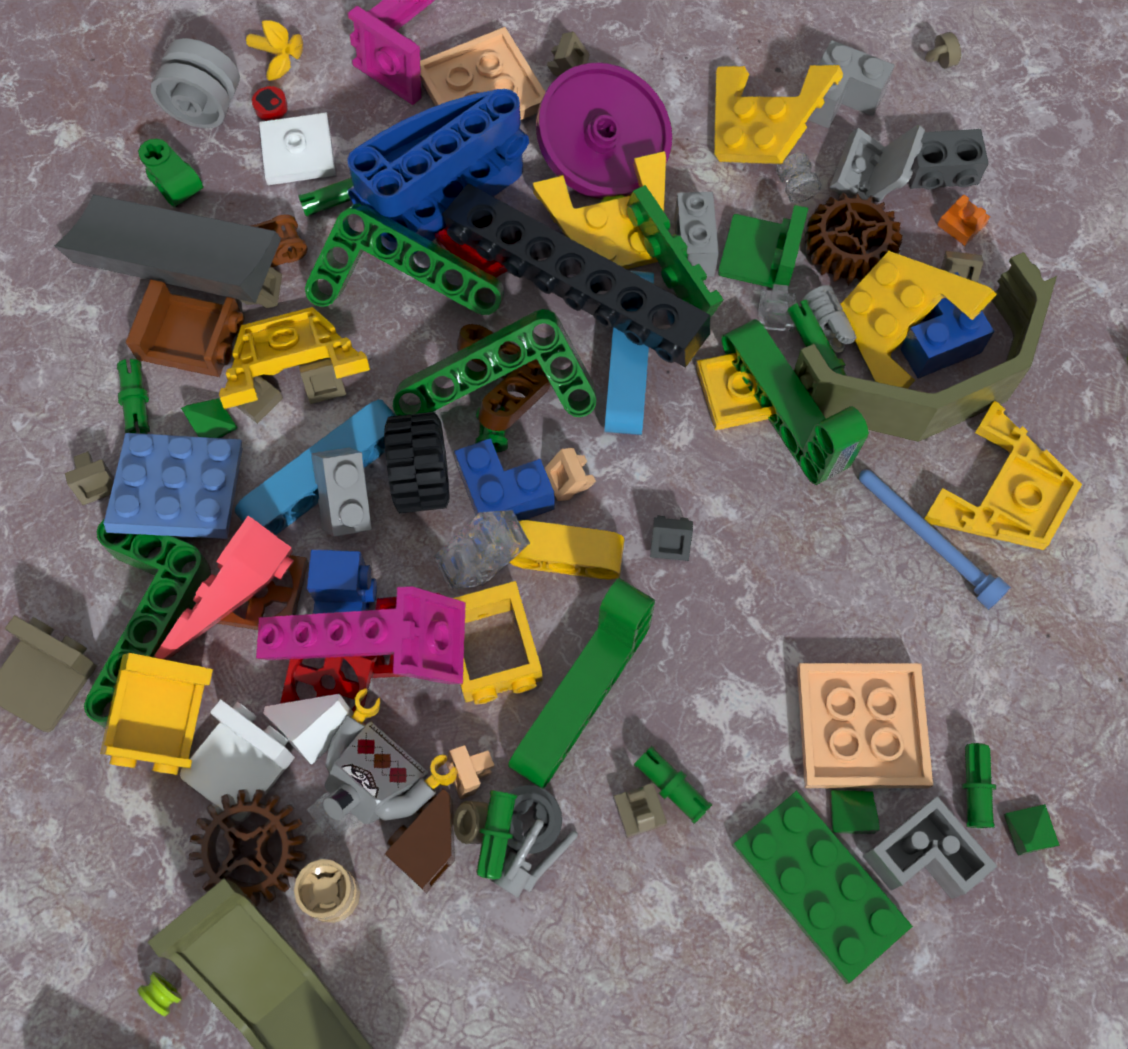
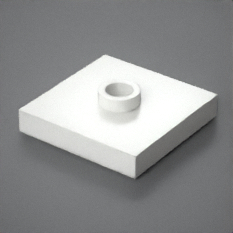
[259,112,336,185]

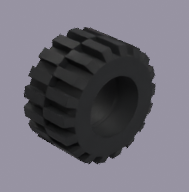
[384,412,450,514]

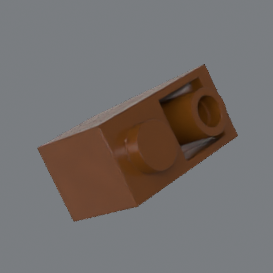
[385,789,455,893]

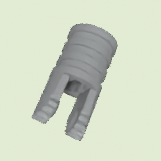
[802,285,857,357]

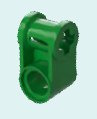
[138,139,204,208]

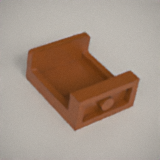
[126,280,244,377]

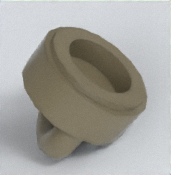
[925,32,961,69]
[453,801,489,844]

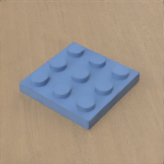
[104,433,243,539]

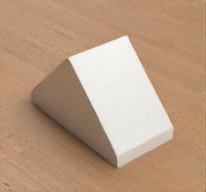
[263,694,354,765]

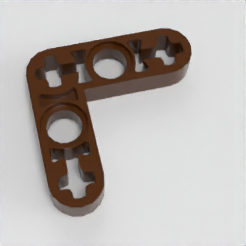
[457,324,551,431]

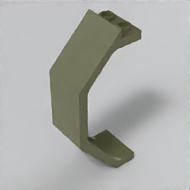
[794,252,1057,442]
[148,878,374,1049]

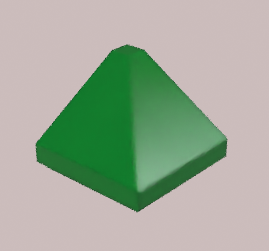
[181,398,237,438]
[830,790,880,834]
[1004,804,1060,856]

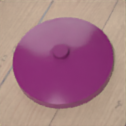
[536,63,672,199]

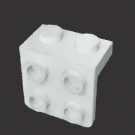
[180,699,295,822]

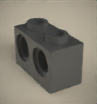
[909,129,989,189]

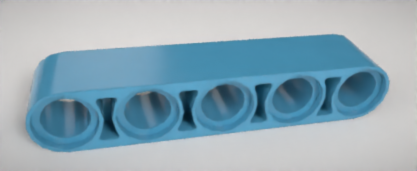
[604,271,654,435]
[235,399,396,536]

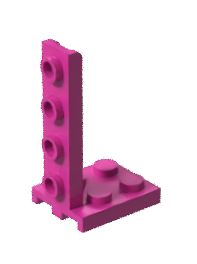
[348,0,435,105]
[256,586,466,684]

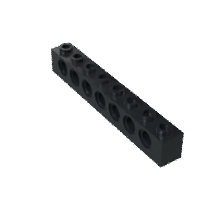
[442,183,710,368]

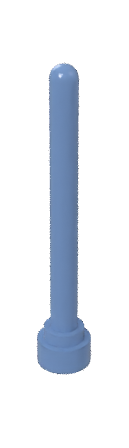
[859,469,1011,610]

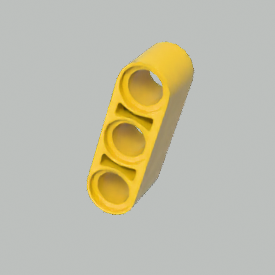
[507,520,625,580]

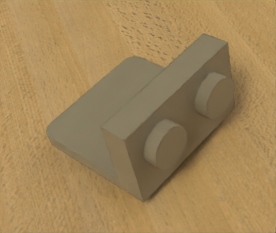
[0,615,97,732]

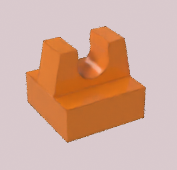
[937,194,990,246]

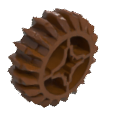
[804,192,903,286]
[189,789,308,906]

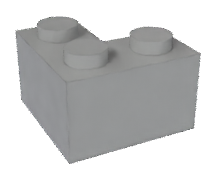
[808,40,895,129]
[863,796,998,899]

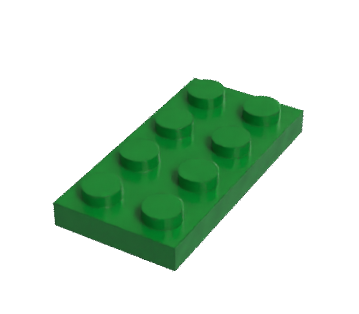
[732,791,913,984]

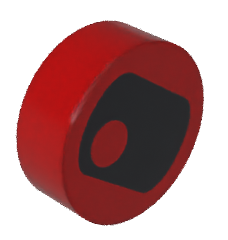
[252,86,288,121]

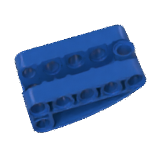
[347,89,529,254]

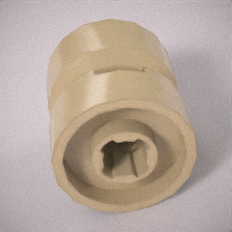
[294,859,360,923]

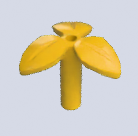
[246,20,303,81]

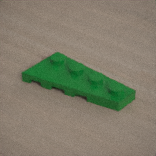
[627,185,724,318]

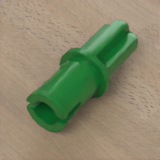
[962,743,996,828]
[476,790,517,880]

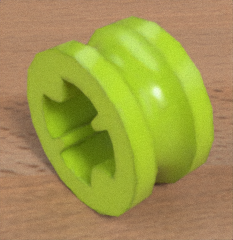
[137,972,182,1016]

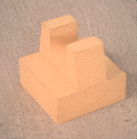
[545,448,596,501]
[446,745,495,800]

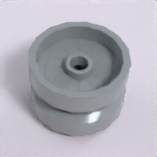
[150,38,240,129]

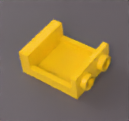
[100,653,213,775]

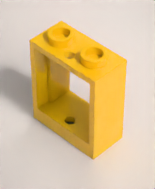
[453,581,543,704]

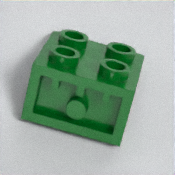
[718,205,808,291]

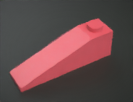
[154,516,294,660]

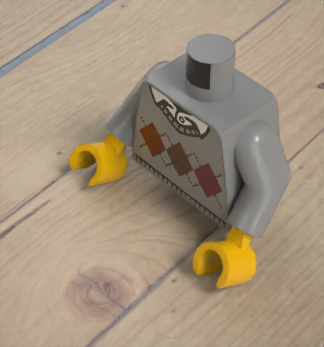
[323,689,457,824]

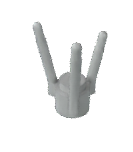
[490,813,578,897]

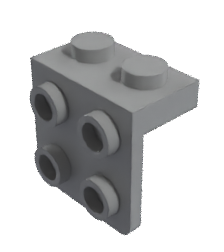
[829,125,925,203]

